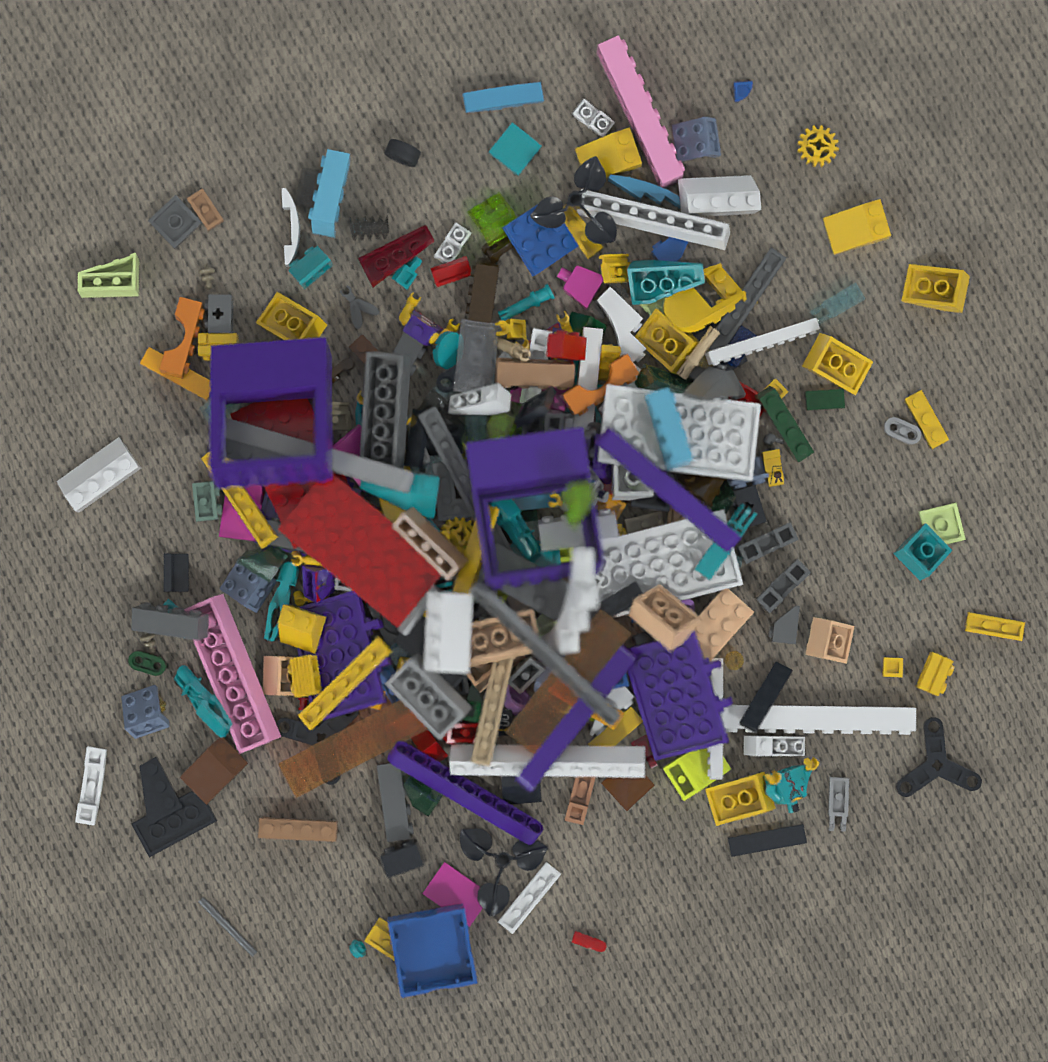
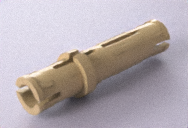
[677,326,720,380]
[493,337,531,361]

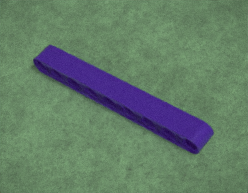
[595,427,741,553]
[515,645,638,792]
[387,741,544,845]

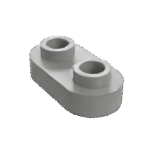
[884,417,921,445]

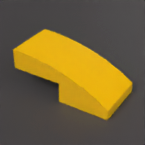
[598,345,621,381]

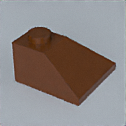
[601,775,655,811]

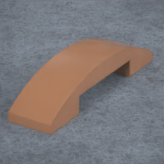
[565,776,596,825]

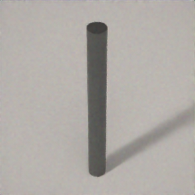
[198,897,258,957]

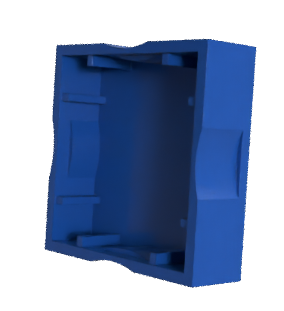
[387,903,478,998]

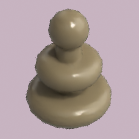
[199,264,215,290]
[140,632,156,654]

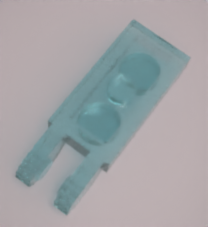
[810,283,865,325]

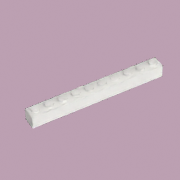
[705,318,820,366]
[707,658,723,780]

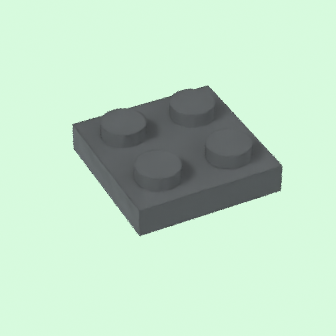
[148,195,203,249]

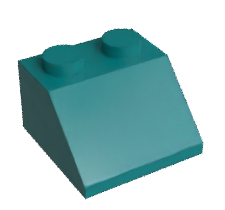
[288,245,333,290]
[893,523,953,581]

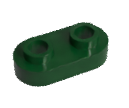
[128,650,167,676]

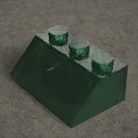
[634,363,694,394]

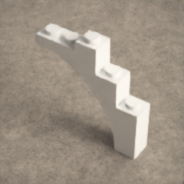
[596,287,650,415]
[542,548,598,656]

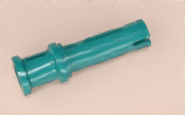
[498,283,555,321]

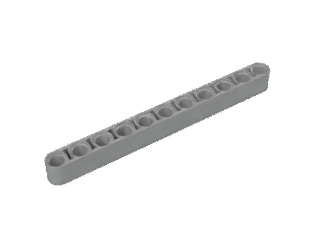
[225,418,414,493]

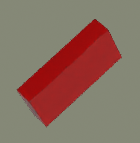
[430,256,471,287]

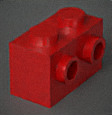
[546,330,587,361]
[442,718,480,744]

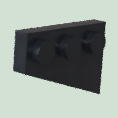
[139,757,183,826]

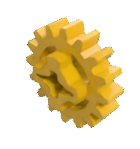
[797,125,839,167]
[440,517,473,556]

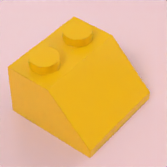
[278,604,326,654]

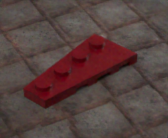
[358,225,435,288]

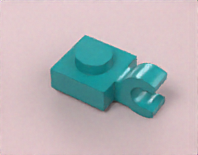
[391,256,422,290]

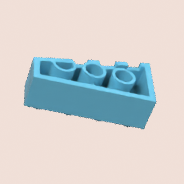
[308,149,350,238]
[644,388,694,471]

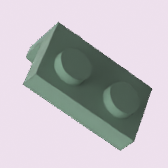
[192,481,222,522]

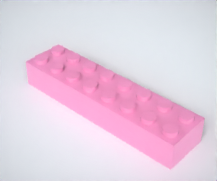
[597,35,685,188]
[184,594,281,754]

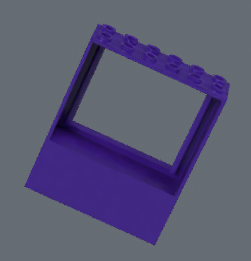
[209,337,333,489]
[466,427,605,590]

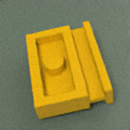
[599,254,630,283]
[364,917,395,961]

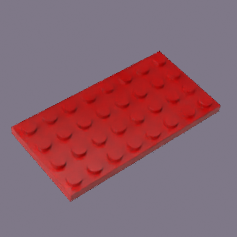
[230,398,350,549]
[278,474,442,628]

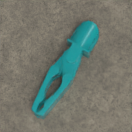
[488,499,542,560]
[694,503,757,581]
[264,562,299,641]
[174,665,233,738]

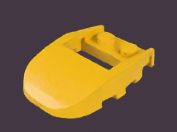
[663,263,747,333]

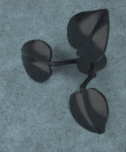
[530,156,617,244]
[460,828,548,917]

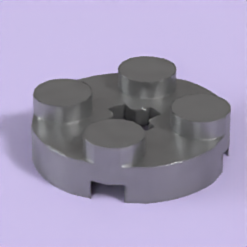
[584,422,602,461]

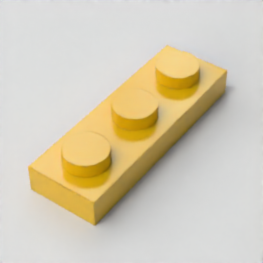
[904,390,949,449]

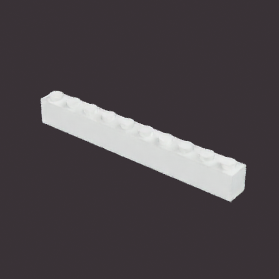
[723,705,916,735]
[449,744,645,777]

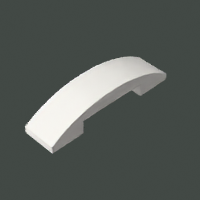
[282,188,300,267]
[520,328,552,403]
[75,746,107,825]

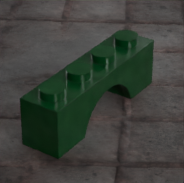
[754,386,814,463]

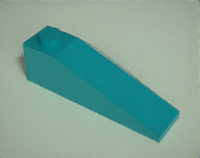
[627,260,705,305]
[360,474,439,518]

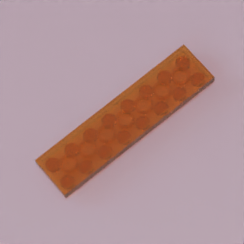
[505,609,632,755]
[278,700,428,798]

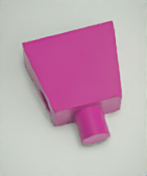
[557,265,603,310]

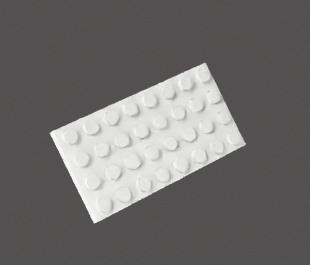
[598,385,761,481]
[574,510,743,618]

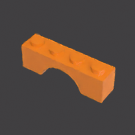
[159,297,205,379]
[560,354,640,416]

